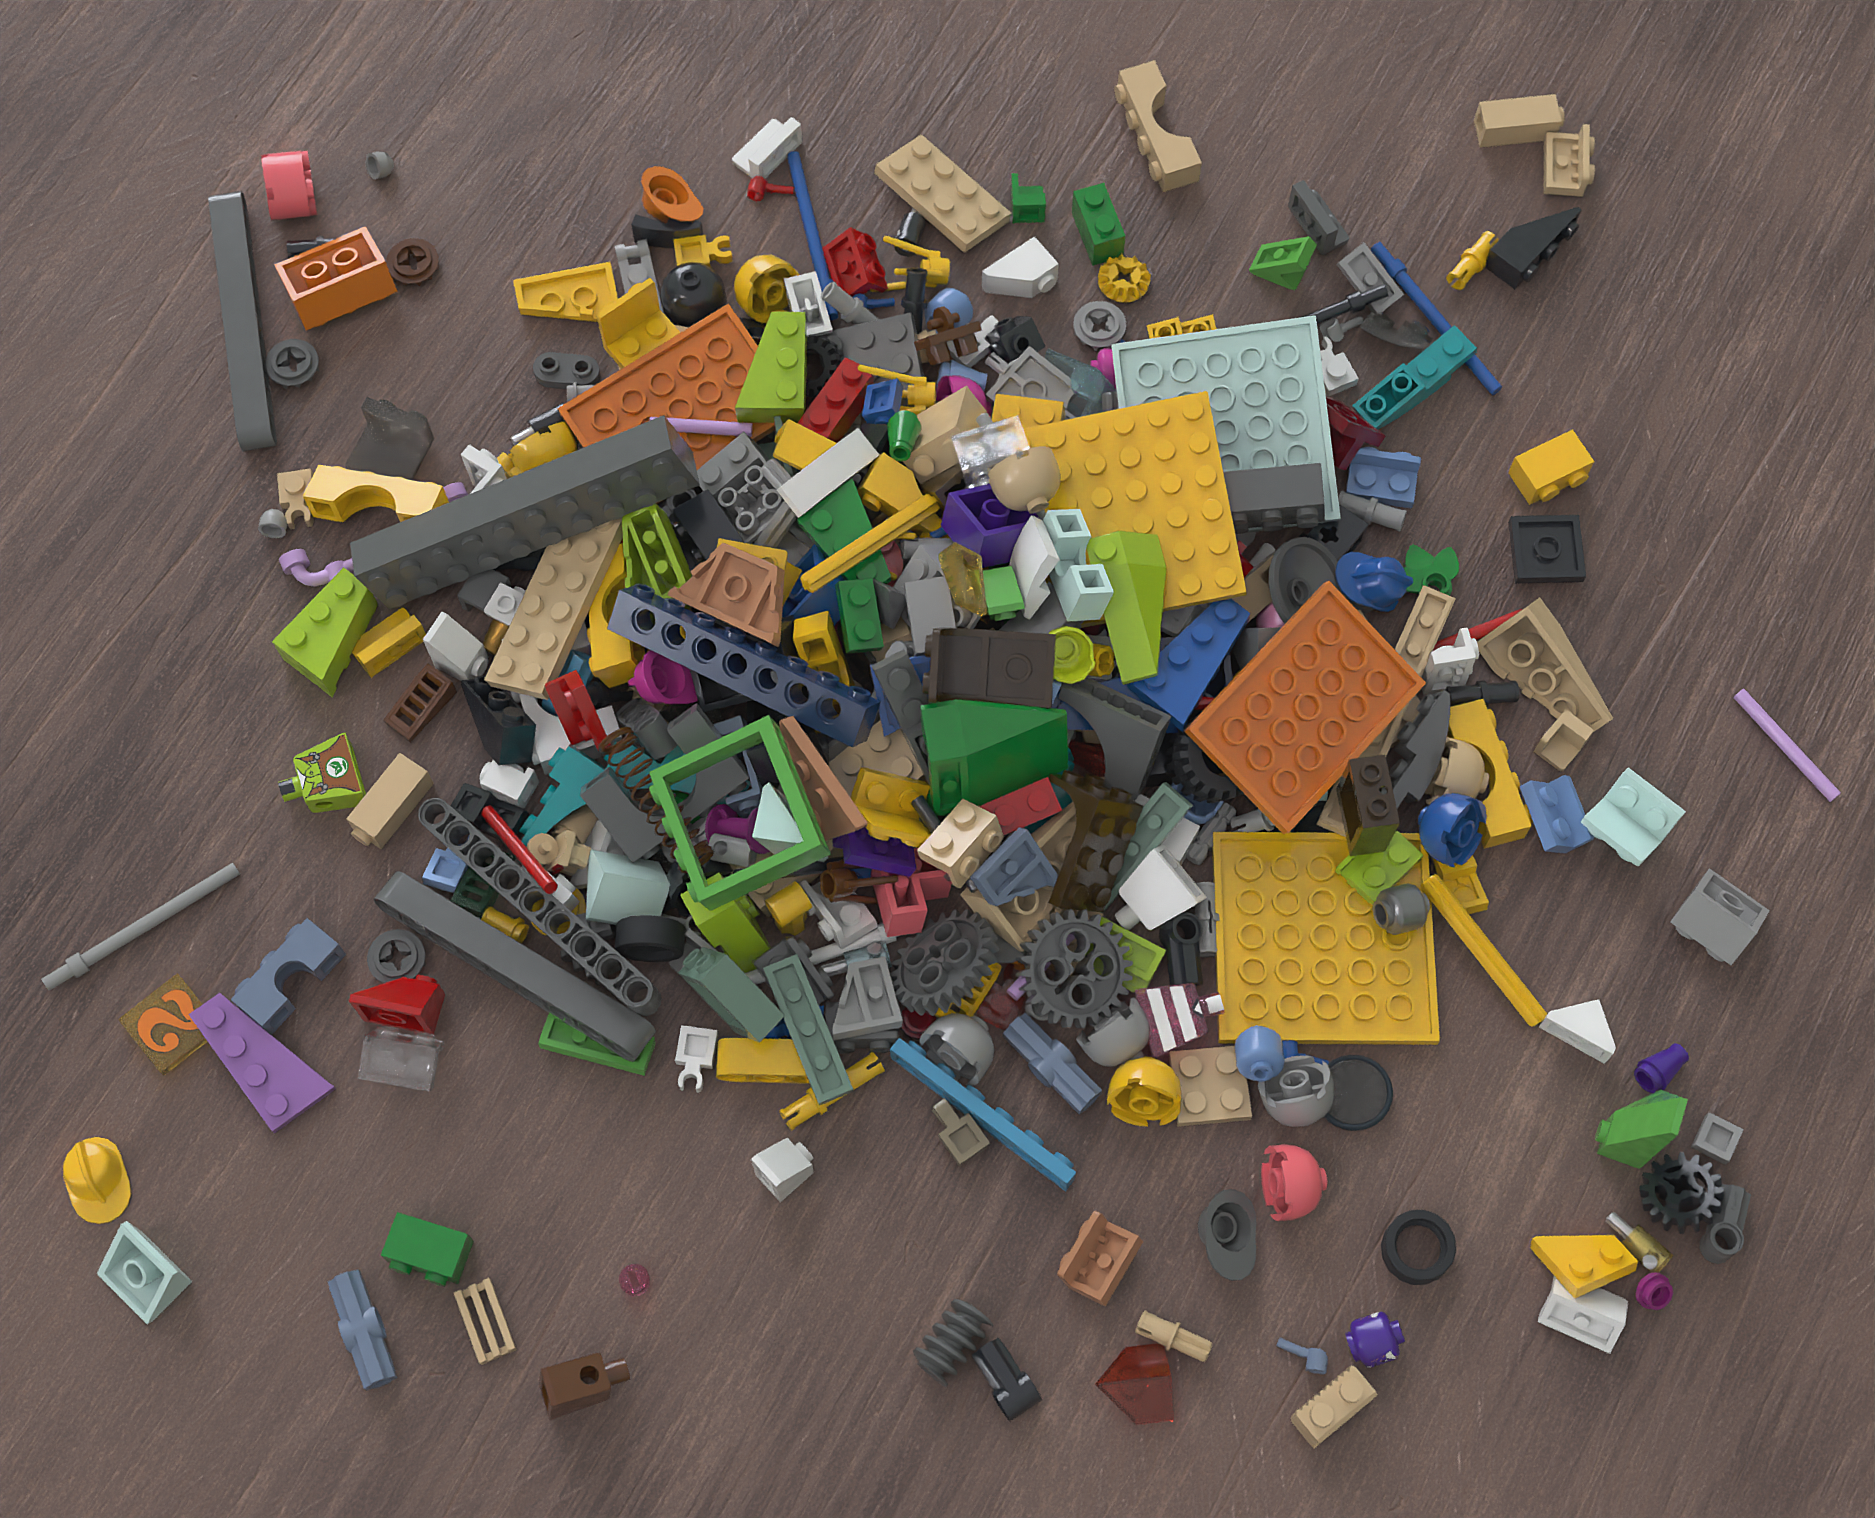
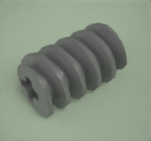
[913,1299,994,1387]

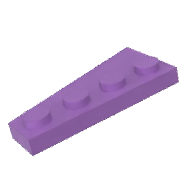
[189,993,336,1133]

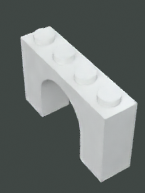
[502,622,622,775]

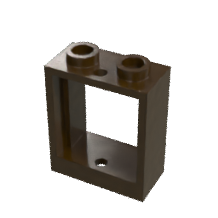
[1336,755,1400,856]

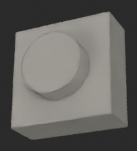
[1691,1112,1744,1165]

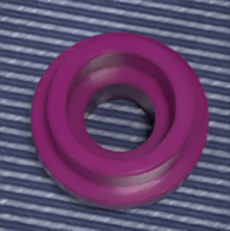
[1636,1272,1673,1310]

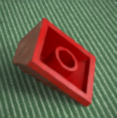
[349,975,445,1035]

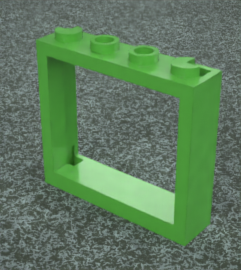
[649,715,831,911]

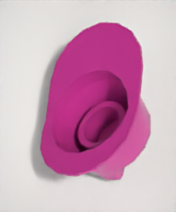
[628,650,698,704]

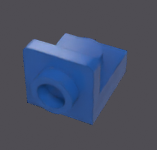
[862,378,903,425]

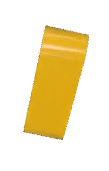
[716,1038,810,1084]

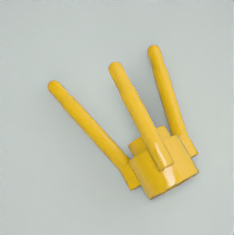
[870,236,950,292]
[858,365,936,423]

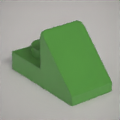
[1249,236,1317,290]

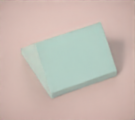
[752,783,829,862]
[586,850,670,925]
[97,1221,192,1324]

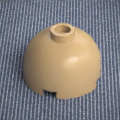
[988,446,1061,514]
[1425,737,1489,805]

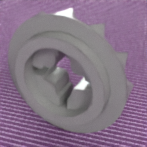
[1073,301,1126,351]

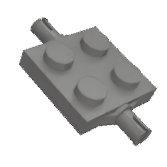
[985,346,1081,420]

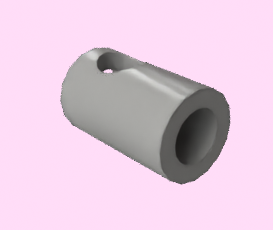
[708,833,757,868]

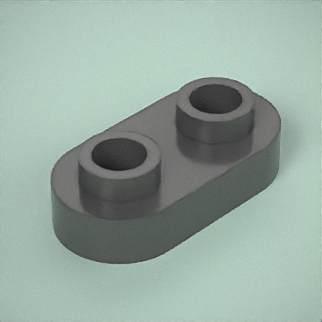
[533,352,601,389]

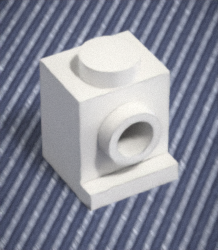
[479,760,539,808]

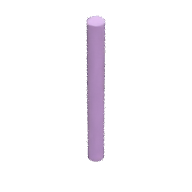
[1734,689,1841,802]

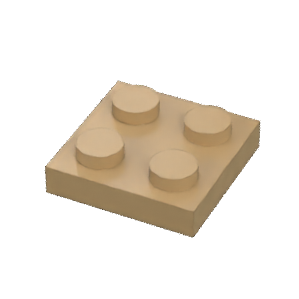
[1169,1046,1252,1127]

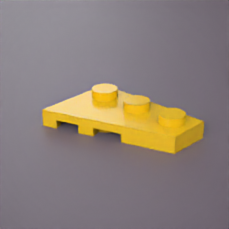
[513,262,618,322]

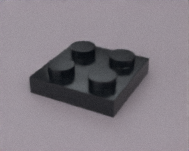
[1508,515,1586,584]

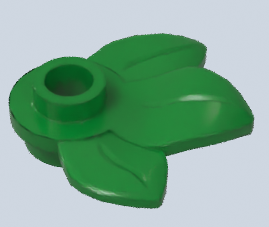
[1403,544,1459,596]

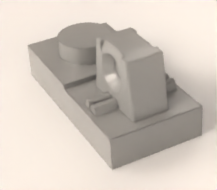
[1336,243,1404,317]

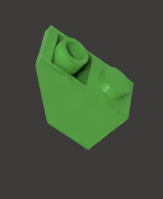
[972,566,1025,621]

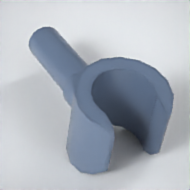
[1276,1338,1328,1374]

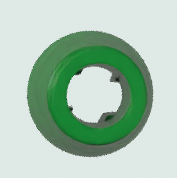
[887,410,922,461]

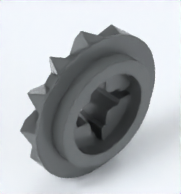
[265,339,319,389]
[367,929,426,983]

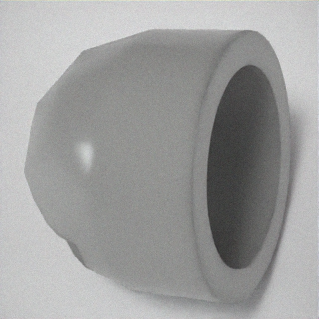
[366,152,394,179]
[258,509,287,538]

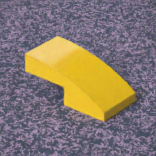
[1432,855,1489,914]

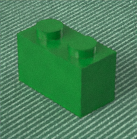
[1071,183,1126,266]
[381,1212,474,1287]

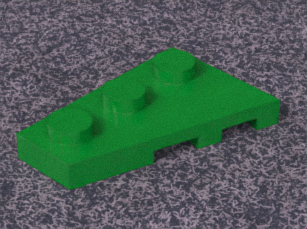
[797,478,891,584]

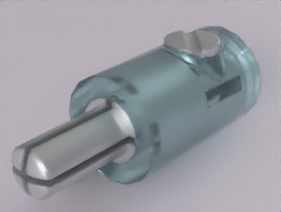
[821,941,892,977]

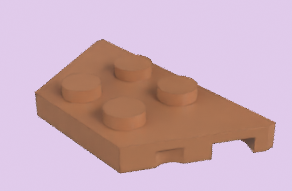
[667,542,784,647]
[780,716,868,841]

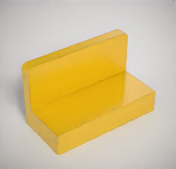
[773,419,837,471]
[352,608,426,678]

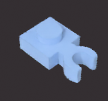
[422,835,470,894]

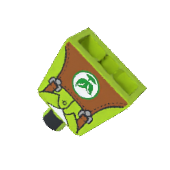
[278,733,366,813]

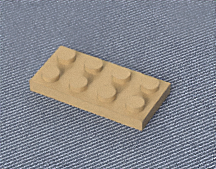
[874,134,1011,253]

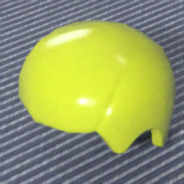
[1048,626,1096,684]

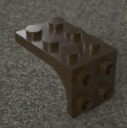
[922,627,1057,708]
[1048,770,1143,912]

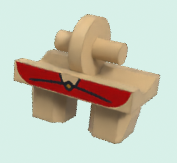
[527,830,591,876]

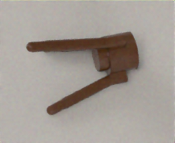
[820,858,898,905]

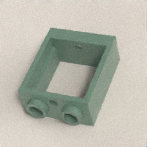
[678,947,785,1043]

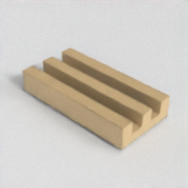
[454,1278,517,1365]

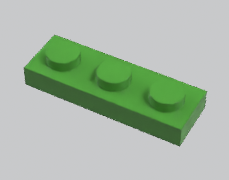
[538,1013,656,1076]

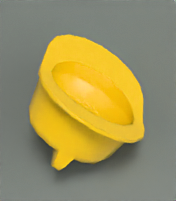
[63,1137,131,1224]

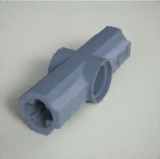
[1003,1013,1102,1114]
[328,1270,397,1391]

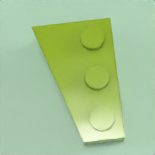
[622,503,692,625]
[272,567,378,698]

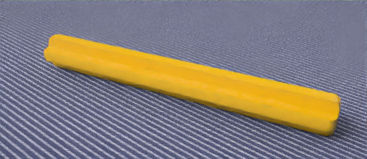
[800,494,940,593]
[1421,874,1547,1027]

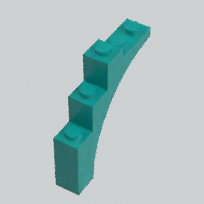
[519,741,751,847]

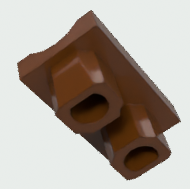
[914,306,982,366]

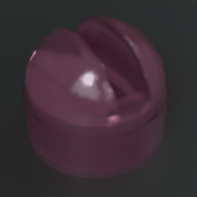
[619,1264,650,1296]

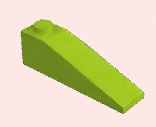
[1086,531,1167,685]

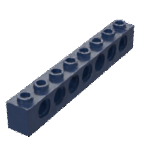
[607,584,881,748]

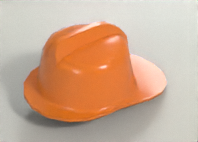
[641,166,703,223]

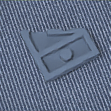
[970,828,1058,906]

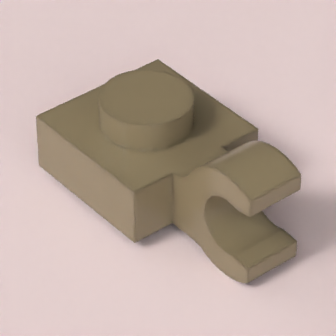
[932,1098,990,1167]

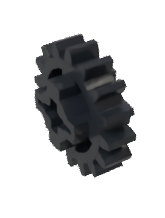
[1639,1152,1724,1234]

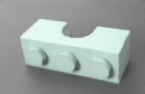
[1043,509,1114,622]

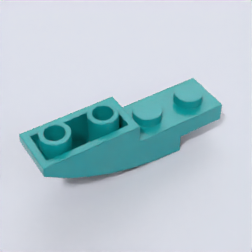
[1352,325,1477,429]

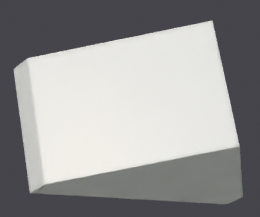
[784,271,833,337]
[1539,999,1616,1064]

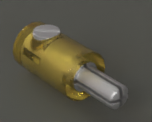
[1606,1212,1674,1273]

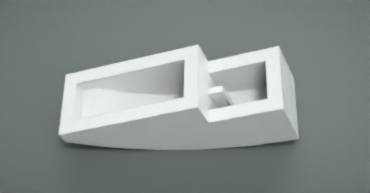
[777,428,879,518]

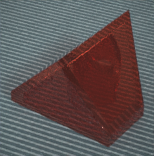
[1095,1343,1174,1425]

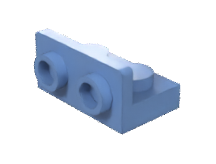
[1346,447,1421,509]
[1519,775,1594,853]

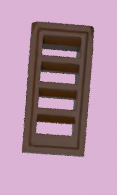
[384,663,457,742]

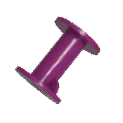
[705,804,770,854]

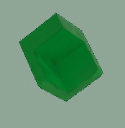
[1011,173,1046,223]

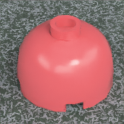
[1261,1144,1327,1221]

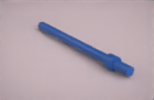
[787,151,839,321]
[1371,242,1502,395]

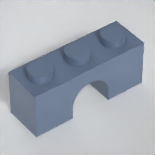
[231,918,346,1035]

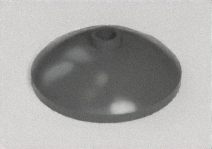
[1269,537,1348,624]

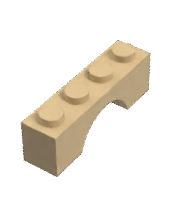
[1114,60,1202,192]

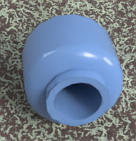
[924,288,973,334]
[1235,1026,1285,1081]

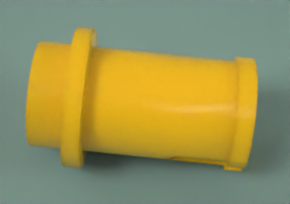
[481,906,529,943]

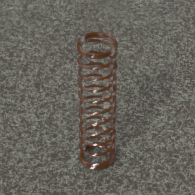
[598,727,714,873]

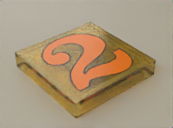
[118,973,207,1076]

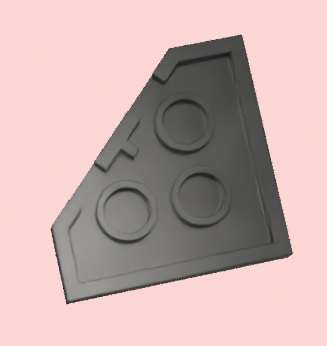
[817,313,924,407]

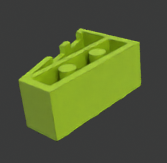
[735,312,807,423]
[681,873,771,973]

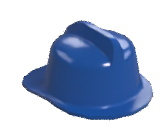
[1335,552,1413,612]

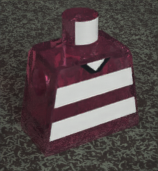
[1133,983,1225,1058]

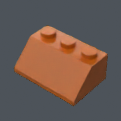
[274,226,398,331]

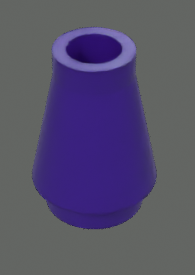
[1634,1043,1689,1093]

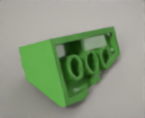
[1595,1090,1688,1169]

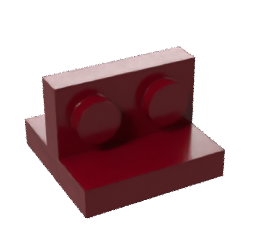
[1326,396,1386,471]

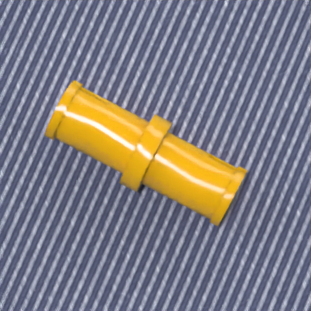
[1446,231,1499,290]

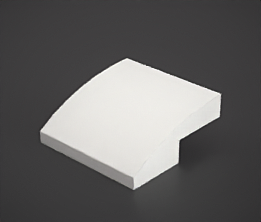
[1009,515,1060,619]

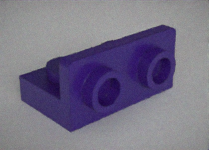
[832,827,916,877]

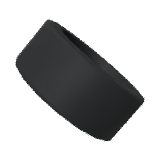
[615,915,685,962]
[1381,1210,1457,1285]

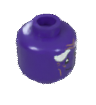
[1345,1312,1405,1368]

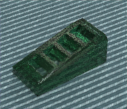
[450,851,516,919]

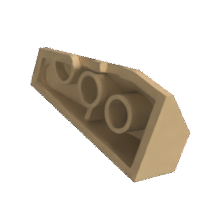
[1477,597,1613,731]
[961,802,1076,952]

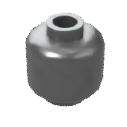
[1373,883,1430,935]

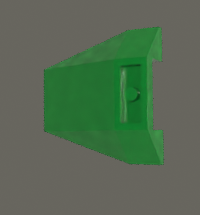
[920,699,1068,817]

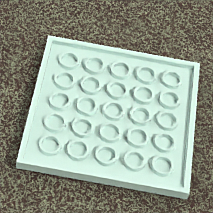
[1111,315,1341,533]

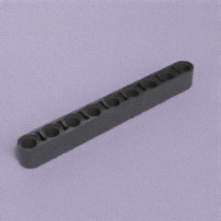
[208,191,277,452]
[418,798,662,1016]
[373,871,656,1062]

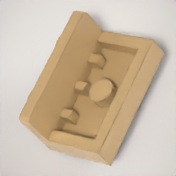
[1544,124,1595,197]
[917,799,1004,888]

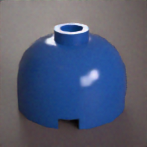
[1418,793,1487,867]

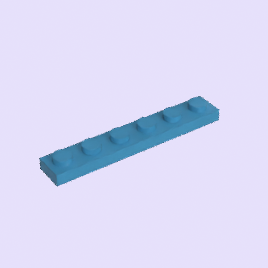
[890,1038,1076,1192]

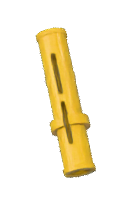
[779,1052,885,1131]

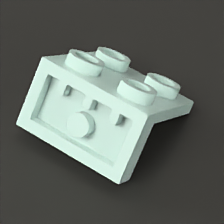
[1581,768,1686,866]

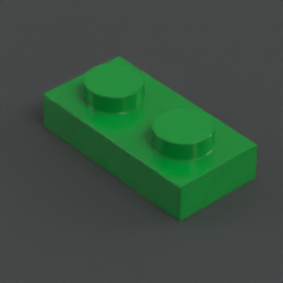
[835,578,884,654]

